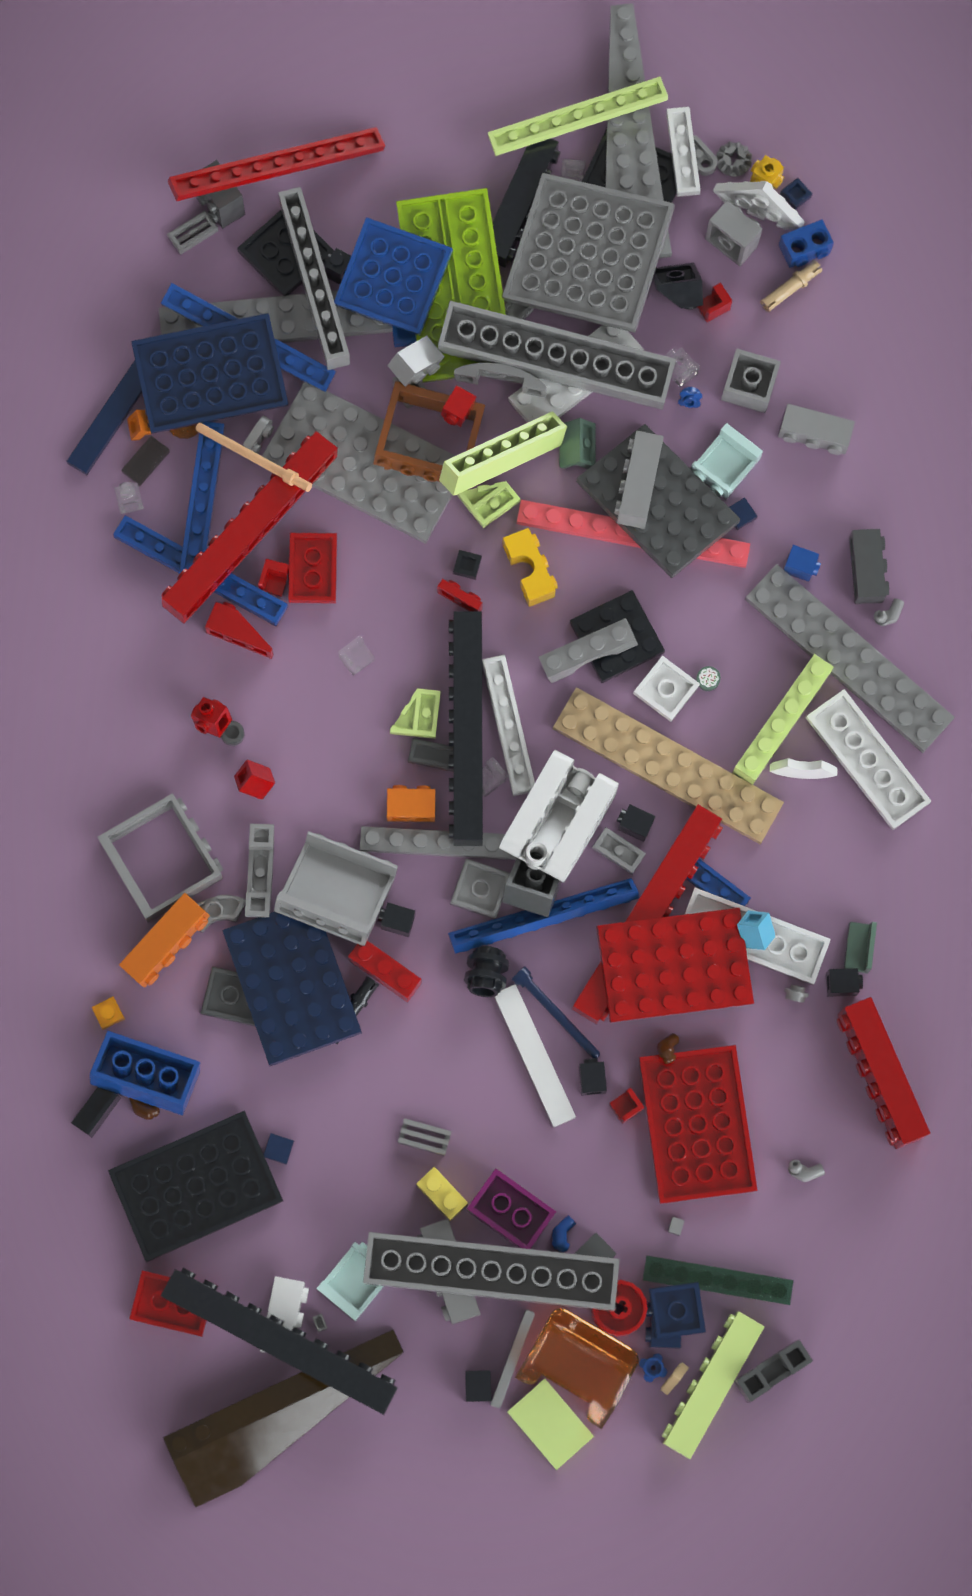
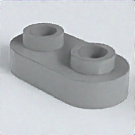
[693,135,717,176]
[242,416,274,454]

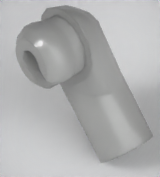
[874,598,905,626]
[788,1160,825,1182]

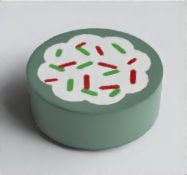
[696,666,721,691]

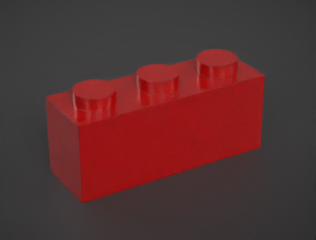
[348,940,422,1003]

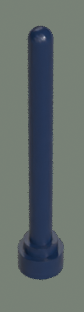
[511,966,600,1058]

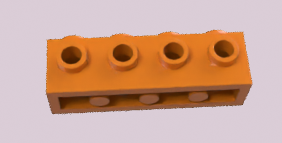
[119,893,210,988]

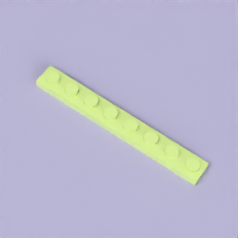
[488,77,668,156]

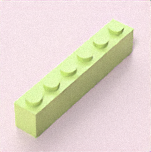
[439,411,567,496]
[732,654,834,785]
[661,1311,764,1459]

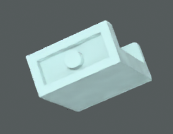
[691,423,763,499]
[316,1242,384,1321]

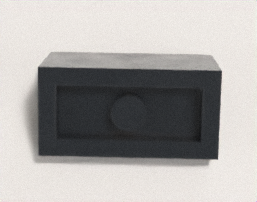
[71,1087,121,1138]

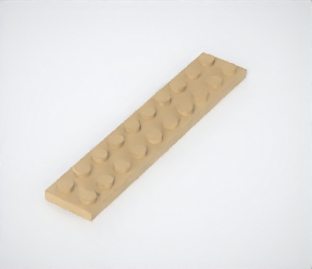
[553,687,784,845]

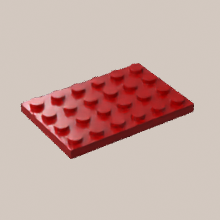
[596,908,754,1023]
[639,1045,758,1204]

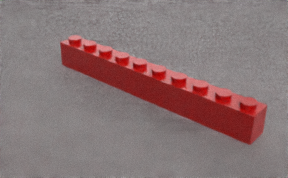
[161,431,338,624]
[572,804,723,1025]

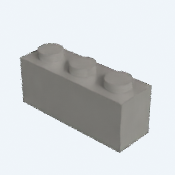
[778,404,855,455]

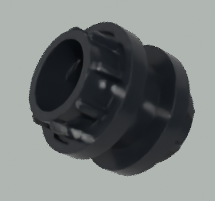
[464,946,509,997]

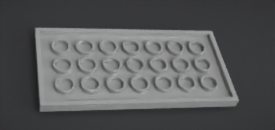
[262,382,455,544]

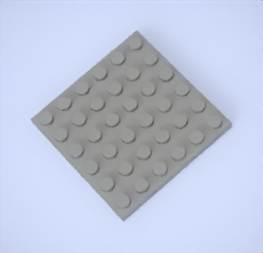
[502,173,675,333]

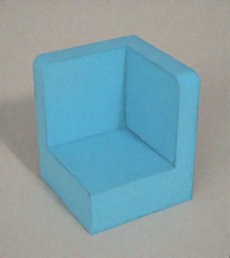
[737,910,775,950]

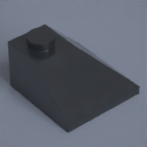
[652,263,703,310]

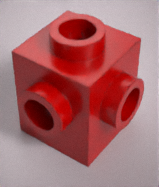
[191,697,232,738]

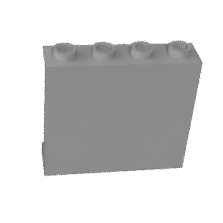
[274,831,398,946]

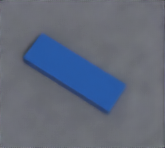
[686,859,751,906]

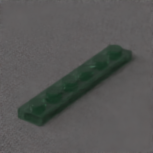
[642,1256,794,1305]

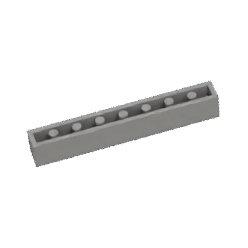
[278,187,350,370]

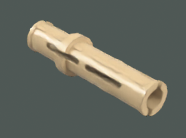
[760,260,823,312]

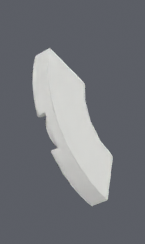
[770,758,837,779]

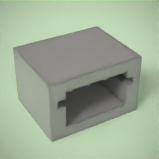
[668,1217,685,1236]
[312,1314,328,1332]

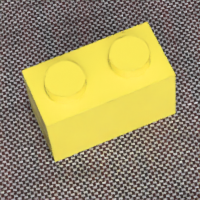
[416,1167,468,1222]

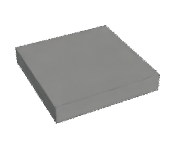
[450,858,510,919]

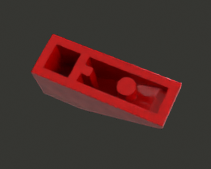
[205,602,274,659]

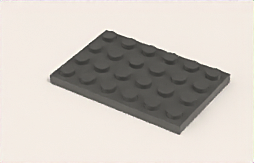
[576,424,740,579]

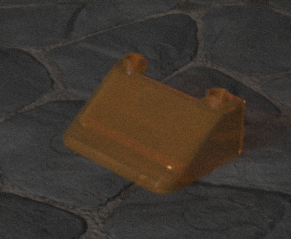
[515,1308,639,1429]

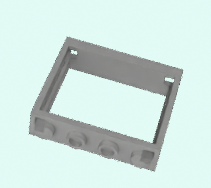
[97,793,224,922]

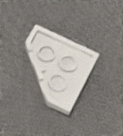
[713,181,805,230]

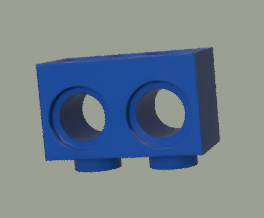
[778,219,834,268]

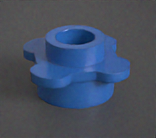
[678,387,702,408]
[639,1353,667,1382]

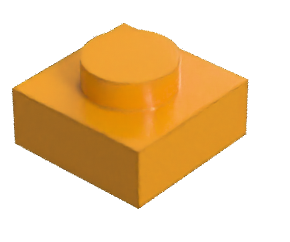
[92,996,125,1030]

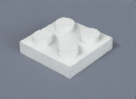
[633,656,700,722]

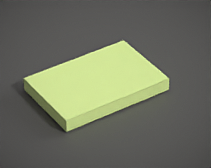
[507,1379,594,1470]

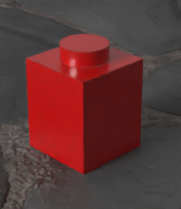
[441,385,477,427]

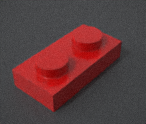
[437,578,483,611]

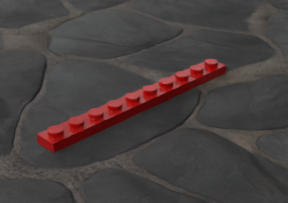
[168,127,386,201]

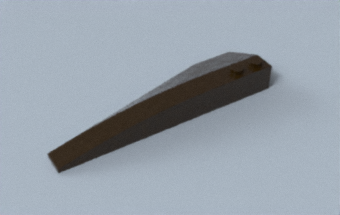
[163,1329,404,1508]

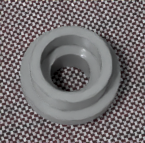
[784,984,809,1003]

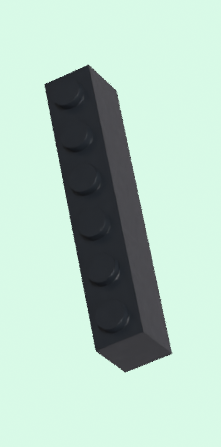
[492,138,561,268]

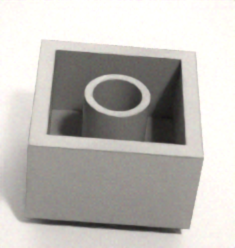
[705,201,763,266]
[721,348,781,413]

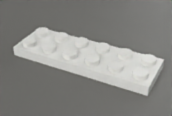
[508,325,644,423]
[806,689,931,830]
[684,888,831,985]

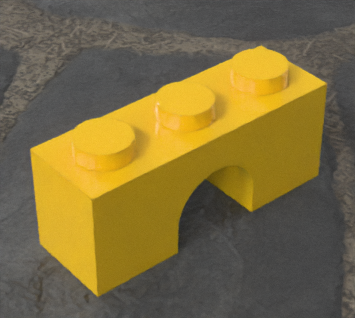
[502,528,558,607]

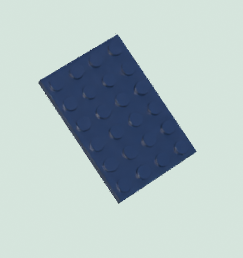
[131,313,289,434]
[222,912,362,1066]

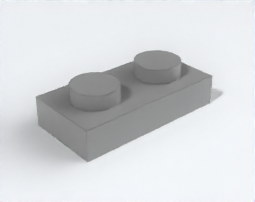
[592,827,646,874]

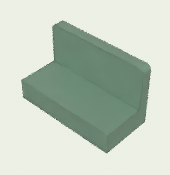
[559,418,596,469]
[844,922,877,974]

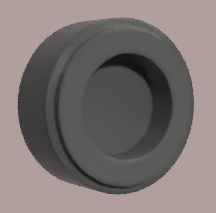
[221,721,245,746]

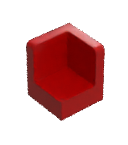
[697,282,733,322]
[258,559,289,597]
[234,759,275,800]
[609,1087,645,1124]

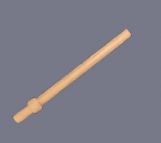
[196,423,312,492]

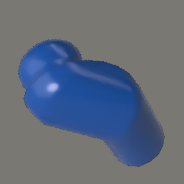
[552,1215,576,1253]

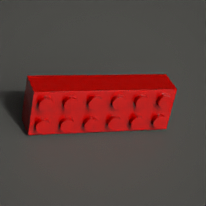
[836,997,931,1149]

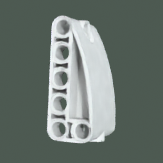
[499,750,619,882]

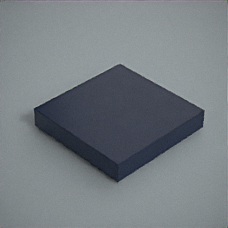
[648,1282,706,1339]

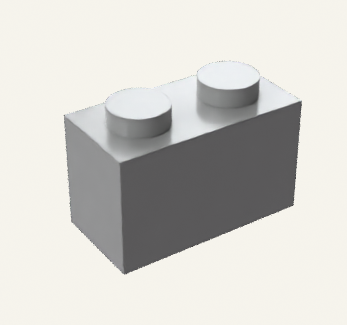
[387,336,445,387]

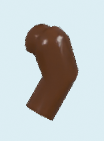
[657,1033,679,1064]
[129,1098,160,1120]

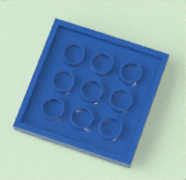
[334,217,453,336]

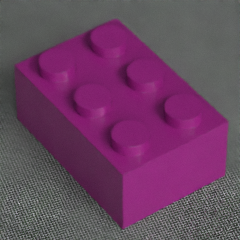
[466,1168,556,1249]

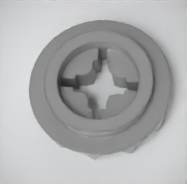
[716,141,752,176]

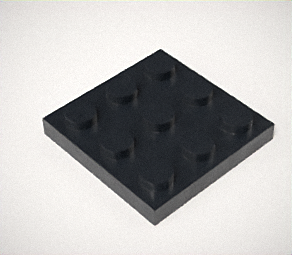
[237,210,334,297]
[569,590,665,683]

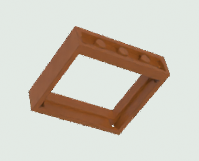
[373,381,485,482]

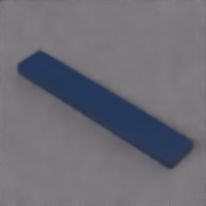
[67,360,142,475]

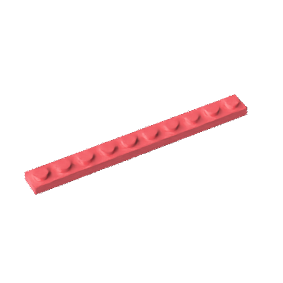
[516,500,751,568]

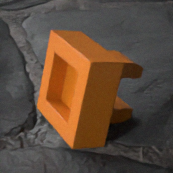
[127,409,151,440]

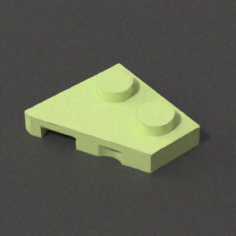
[457,481,520,528]
[390,688,441,739]

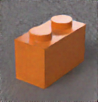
[387,785,435,822]

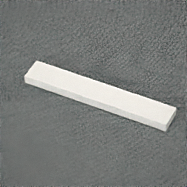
[482,655,535,796]
[494,984,576,1128]

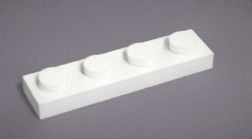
[666,107,701,197]

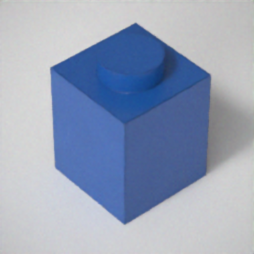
[784,545,821,582]

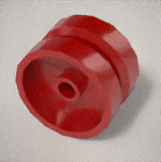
[591,1280,648,1337]

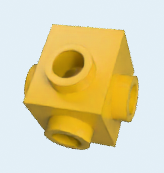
[750,155,784,189]

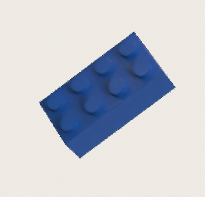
[90,1031,200,1116]

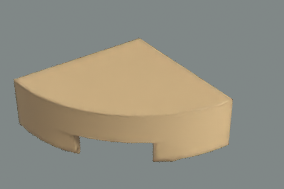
[661,1362,689,1395]

